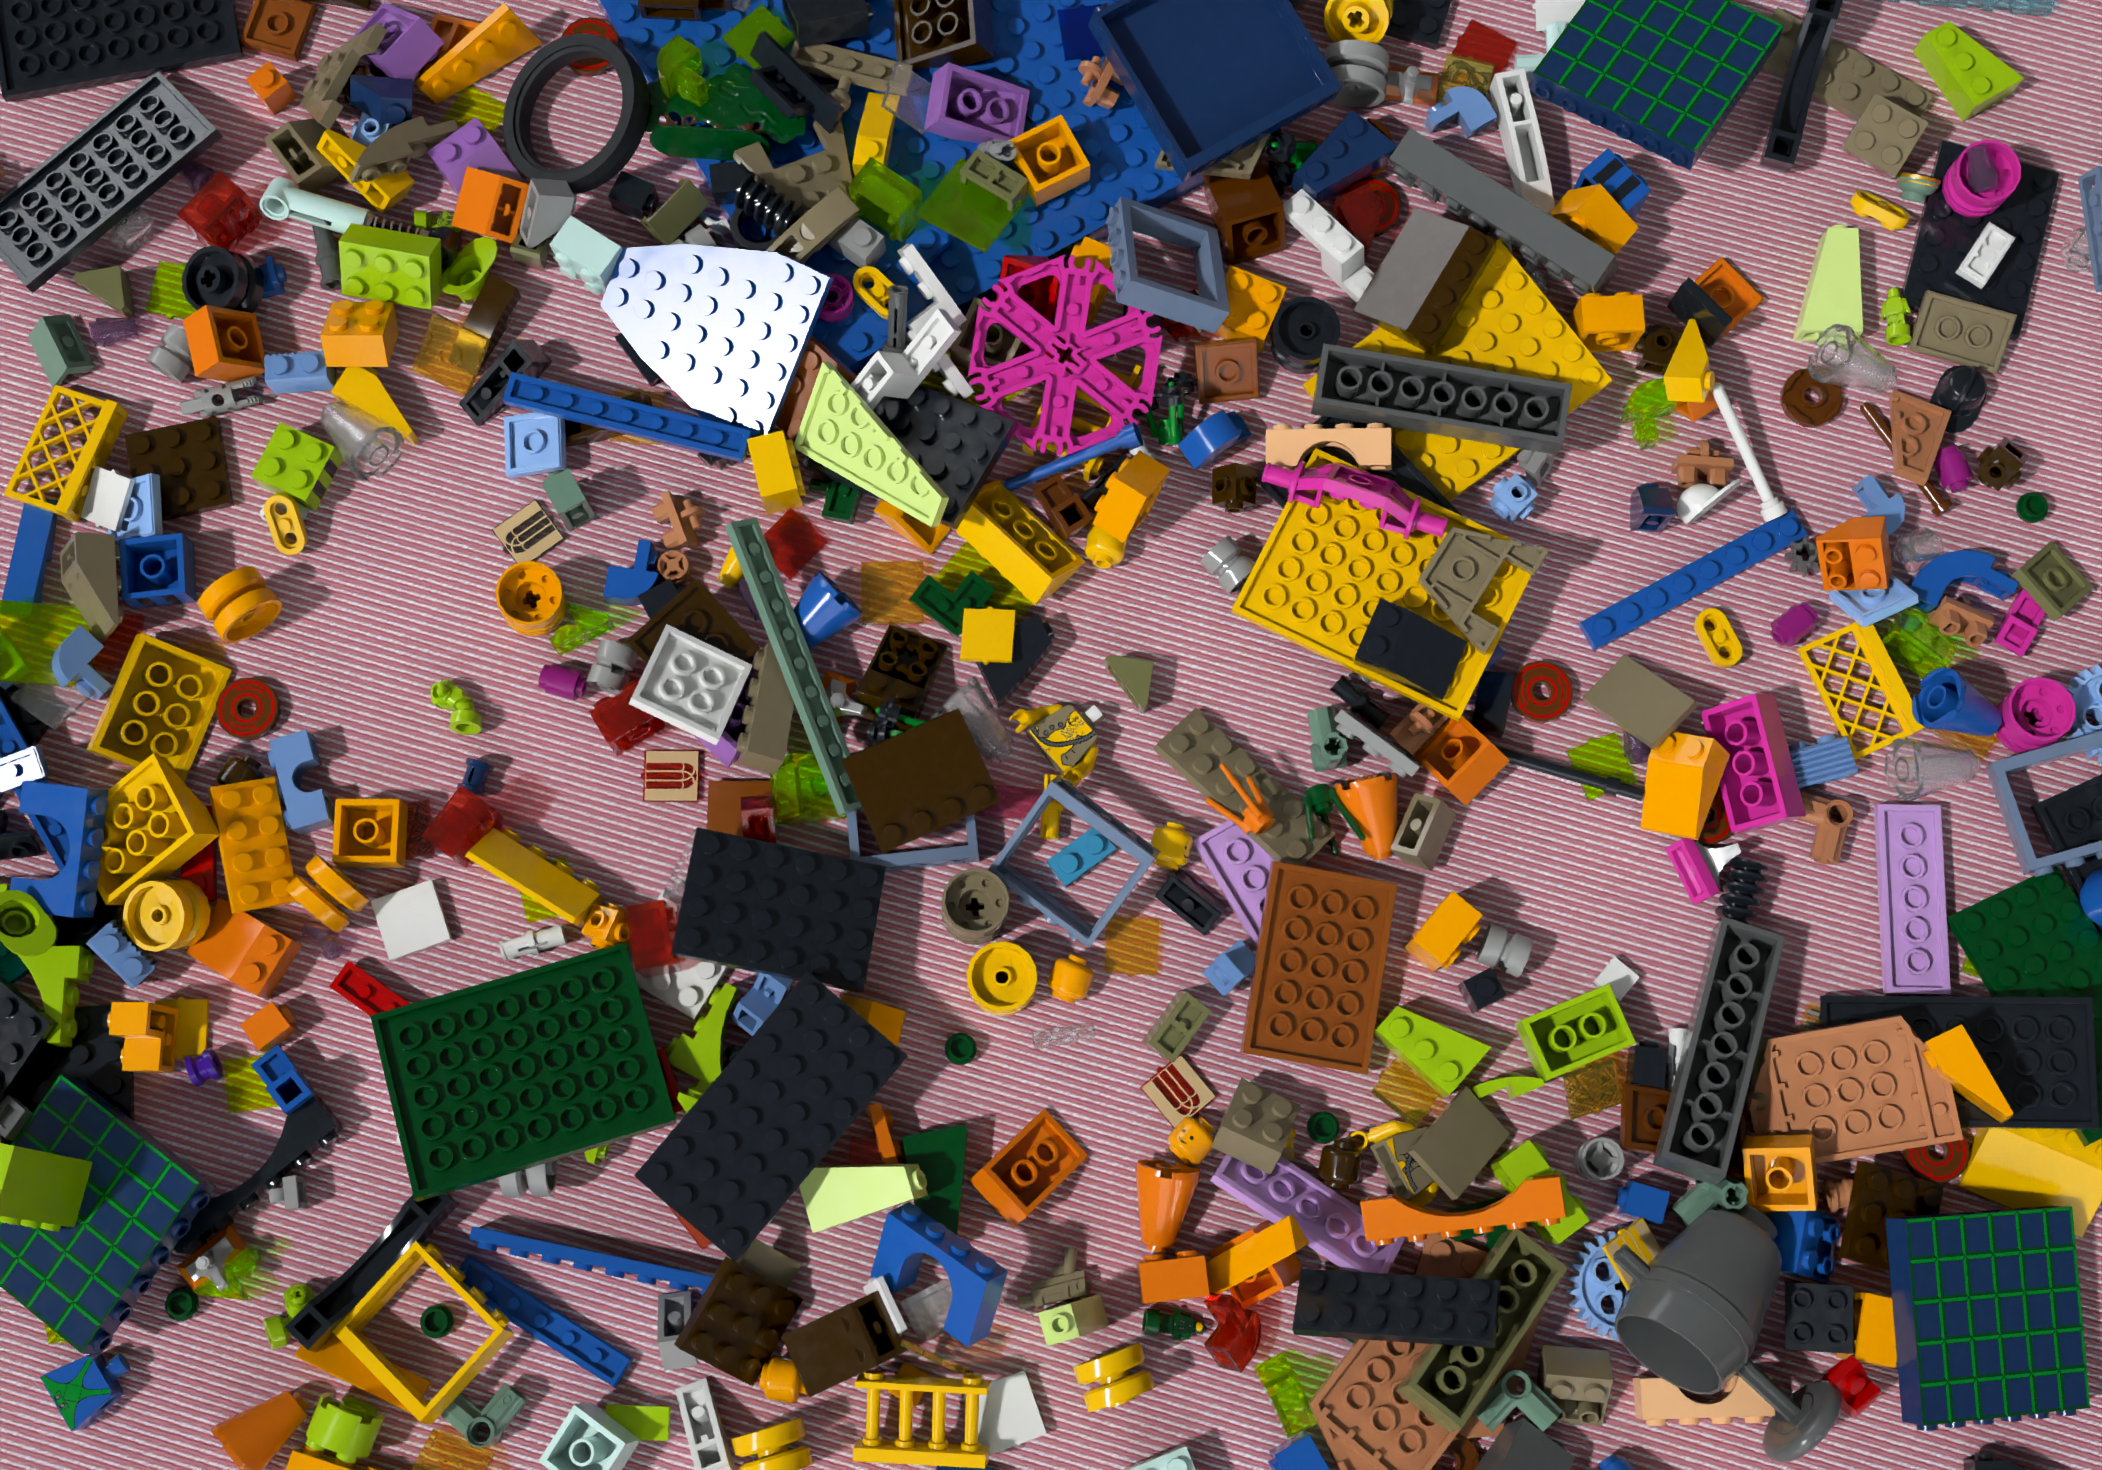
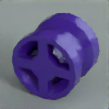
[185,1047,223,1087]

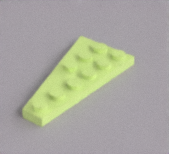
[794,362,949,527]

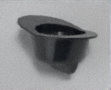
[1929,365,1987,433]

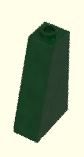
[902,1124,968,1260]

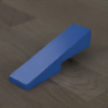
[0,498,58,620]

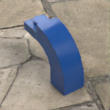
[1906,550,2019,614]

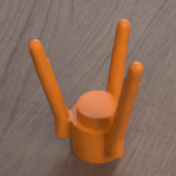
[1205,763,1275,836]

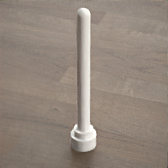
[1711,382,1788,522]

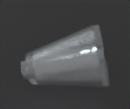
[1808,324,1897,393]
[320,401,404,481]
[929,676,1014,763]
[1885,738,1980,801]

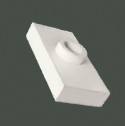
[1955,222,2015,289]

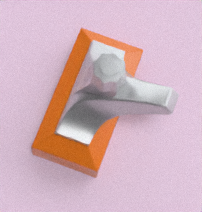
[1384,66,1439,106]
[804,670,867,730]
[176,1225,252,1293]

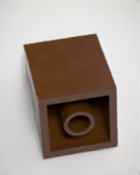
[1203,158,1286,266]

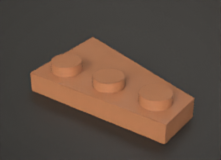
[1889,389,1952,486]

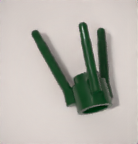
[1302,783,1366,856]

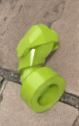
[430,679,483,735]
[263,1283,315,1350]

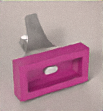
[1665,838,1742,905]

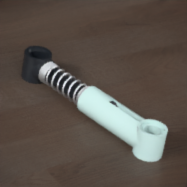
[259,177,462,269]

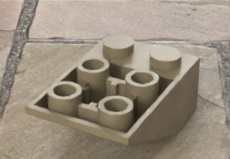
[60,532,123,643]

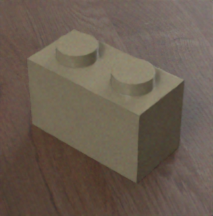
[1390,793,1456,871]

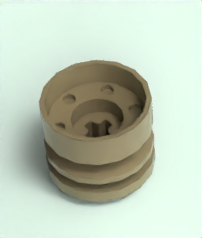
[941,868,1009,945]

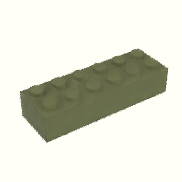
[1396,1229,1568,1433]

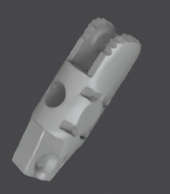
[180,376,263,418]

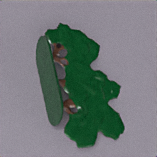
[645,62,806,161]

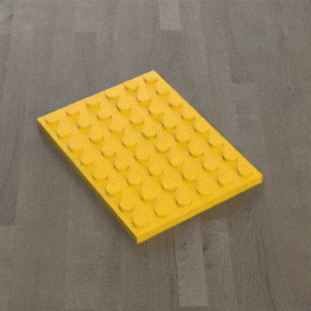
[1302,239,1612,502]
[1231,448,1532,722]

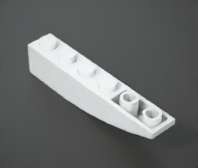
[1489,68,1555,214]

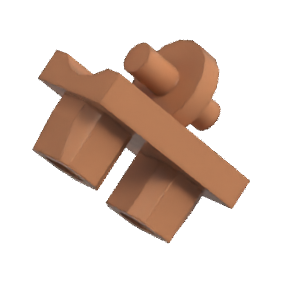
[1078,56,1123,110]
[1671,440,1734,490]
[651,491,706,550]
[1927,596,1995,648]
[1388,703,1449,757]

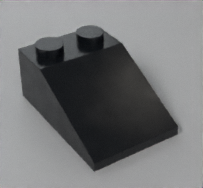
[1354,598,1467,700]

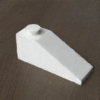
[675,1378,736,1470]

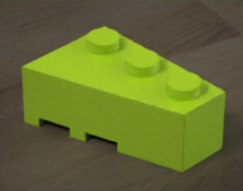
[1913,21,2024,122]
[1374,1006,1492,1098]

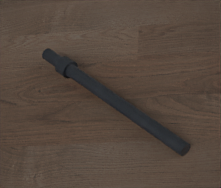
[1496,746,1645,801]

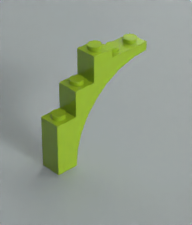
[0,884,94,1047]
[666,982,740,1095]

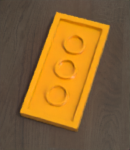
[208,777,298,914]

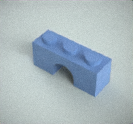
[268,729,335,835]

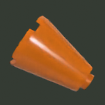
[1334,771,1398,860]
[1135,1159,1200,1252]
[210,1390,309,1470]

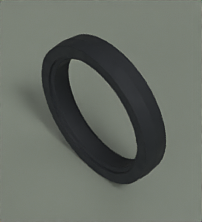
[503,33,650,194]

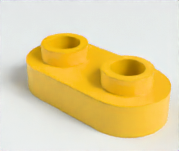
[1850,189,1911,231]
[853,266,894,320]
[264,493,308,555]
[1694,608,1743,669]

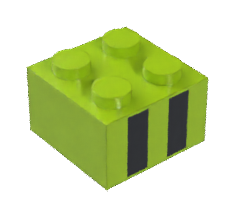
[251,422,344,511]

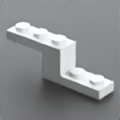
[1283,189,1375,303]
[897,244,974,399]
[851,309,962,410]

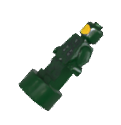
[1142,1308,1207,1342]

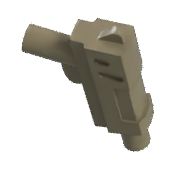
[1017,1247,1091,1309]

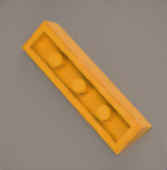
[1206,1214,1309,1299]
[295,1334,431,1413]

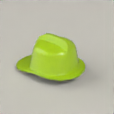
[439,237,498,304]
[0,890,56,956]

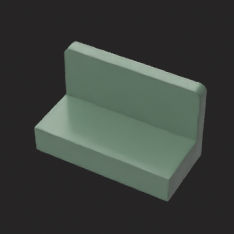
[29,314,95,387]

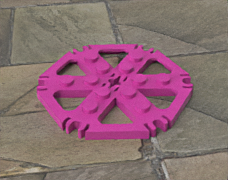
[968,255,1163,456]

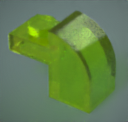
[657,34,709,107]
[1621,378,1676,450]
[1254,1353,1317,1438]

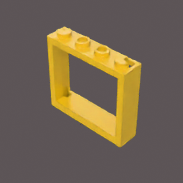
[332,1241,514,1425]

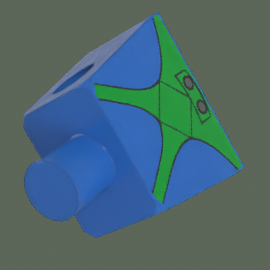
[40,1354,131,1431]

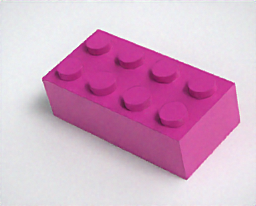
[1701,693,1806,833]

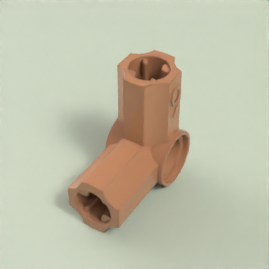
[1796,791,1853,865]

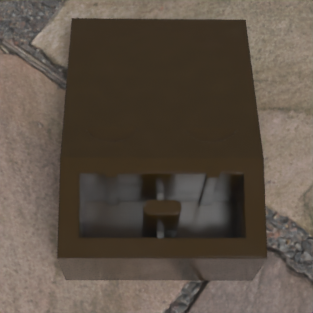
[855,625,947,731]
[781,1290,906,1398]

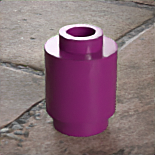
[1934,445,1974,493]
[1771,602,1819,647]
[538,663,588,701]

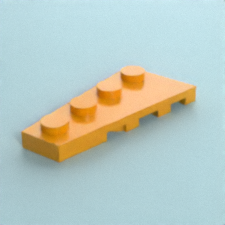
[415,2,542,104]

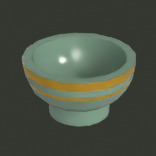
[1896,172,1941,203]

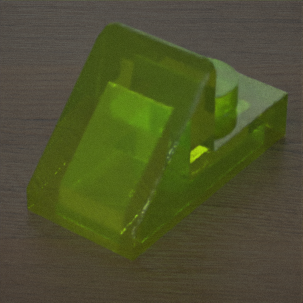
[549,603,615,656]
[194,1247,264,1300]

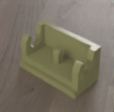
[960,149,1029,213]
[641,178,710,245]
[1141,991,1211,1063]

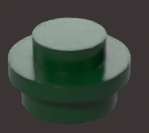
[2016,493,2048,523]
[945,1033,977,1065]
[1307,1111,1339,1144]
[165,1287,199,1321]
[420,1305,454,1338]

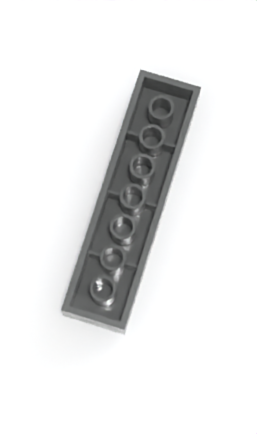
[1389,128,1618,297]
[1311,343,1572,455]
[1652,917,1786,1186]

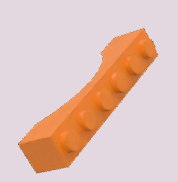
[1360,1173,1567,1246]

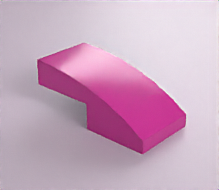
[1993,589,2045,657]

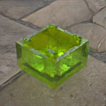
[849,157,924,243]

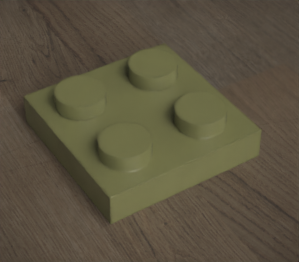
[2012,541,2094,622]

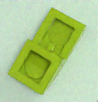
[1471,1076,1545,1099]
[606,1404,671,1441]

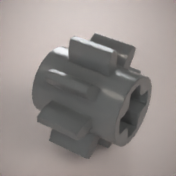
[1784,537,1820,578]

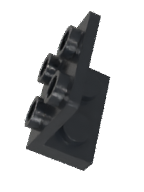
[1785,1282,1854,1354]

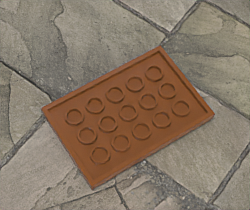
[1240,861,1397,1075]

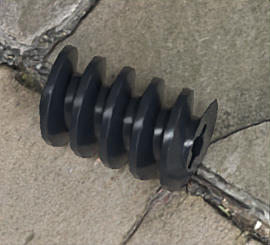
[734,171,804,237]
[1715,858,1769,926]

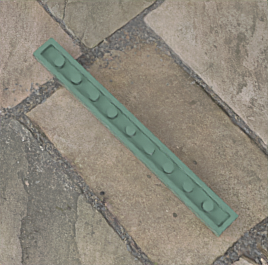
[725,517,862,816]

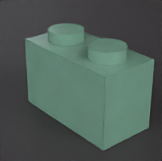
[541,468,596,532]

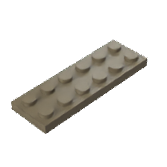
[1762,7,1933,121]
[1154,708,1336,866]

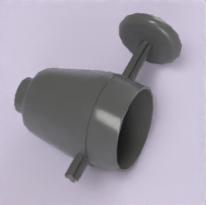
[1613,1205,1843,1463]

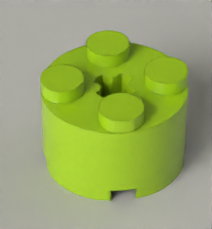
[305,1393,385,1463]

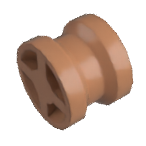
[657,550,691,586]
[1821,1178,1853,1213]

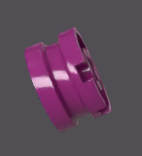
[819,273,854,323]

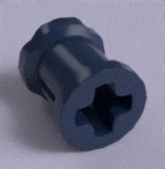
[457,758,494,797]

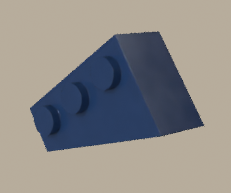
[1291,110,1398,204]

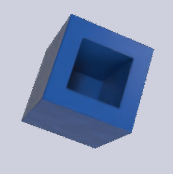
[1615,1181,1670,1225]

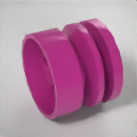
[1942,140,2021,218]
[1995,677,2076,754]

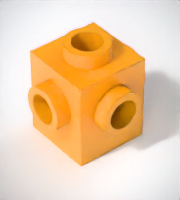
[581,903,638,950]

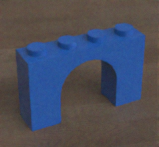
[10,781,108,918]
[870,1202,1008,1347]

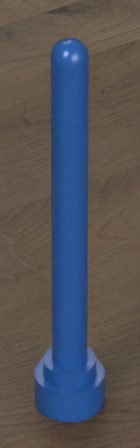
[1003,422,1143,491]

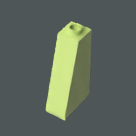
[1794,225,1863,342]
[799,1164,928,1233]
[1038,1294,1109,1346]

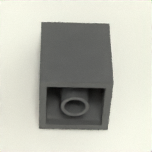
[1475,1418,1575,1470]

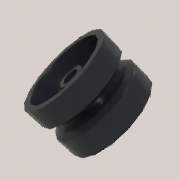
[182,246,265,313]
[1270,297,1340,374]

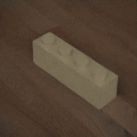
[736,641,794,774]

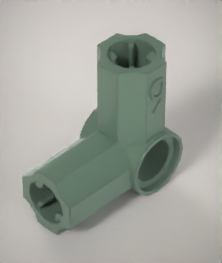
[1307,707,1348,772]
[1671,1175,1749,1226]
[1473,1369,1563,1432]
[441,1383,528,1447]

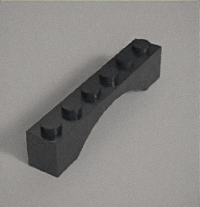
[1758,0,1843,173]
[174,1096,344,1254]
[285,1193,459,1352]

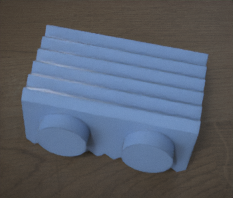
[264,350,336,394]
[1788,734,1858,790]
[86,920,158,989]

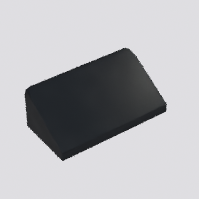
[1471,671,1515,737]
[1155,868,1227,936]

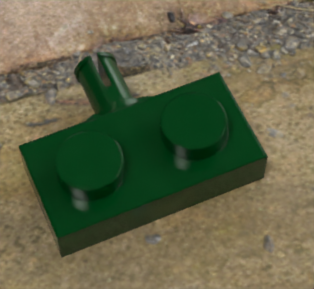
[809,478,863,525]

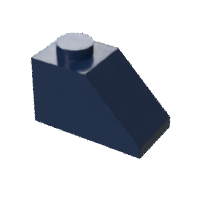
[350,75,413,125]
[1630,483,1675,532]

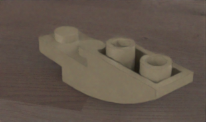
[349,116,459,183]
[766,186,861,263]

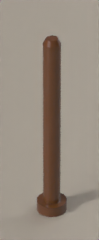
[1860,402,1954,517]

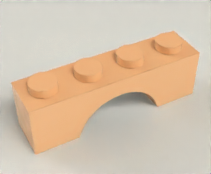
[1266,423,1392,471]
[1633,1374,1775,1426]

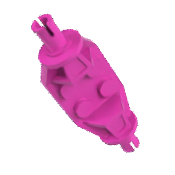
[1261,460,1448,540]

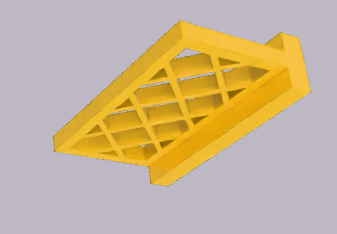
[4,385,129,523]
[1797,622,1926,761]

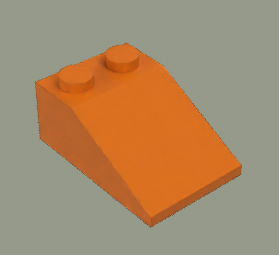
[185,898,302,1000]
[969,1108,1088,1228]

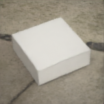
[1593,957,1639,1002]

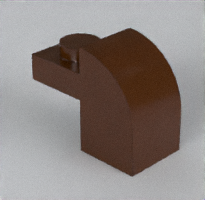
[1032,473,1094,540]

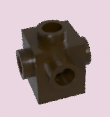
[1634,324,1679,376]
[1974,437,2029,491]
[1212,462,1257,513]

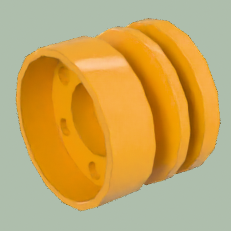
[495,561,567,637]

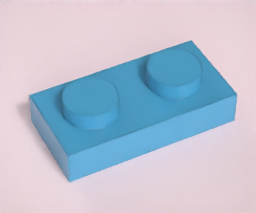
[1046,827,1116,888]

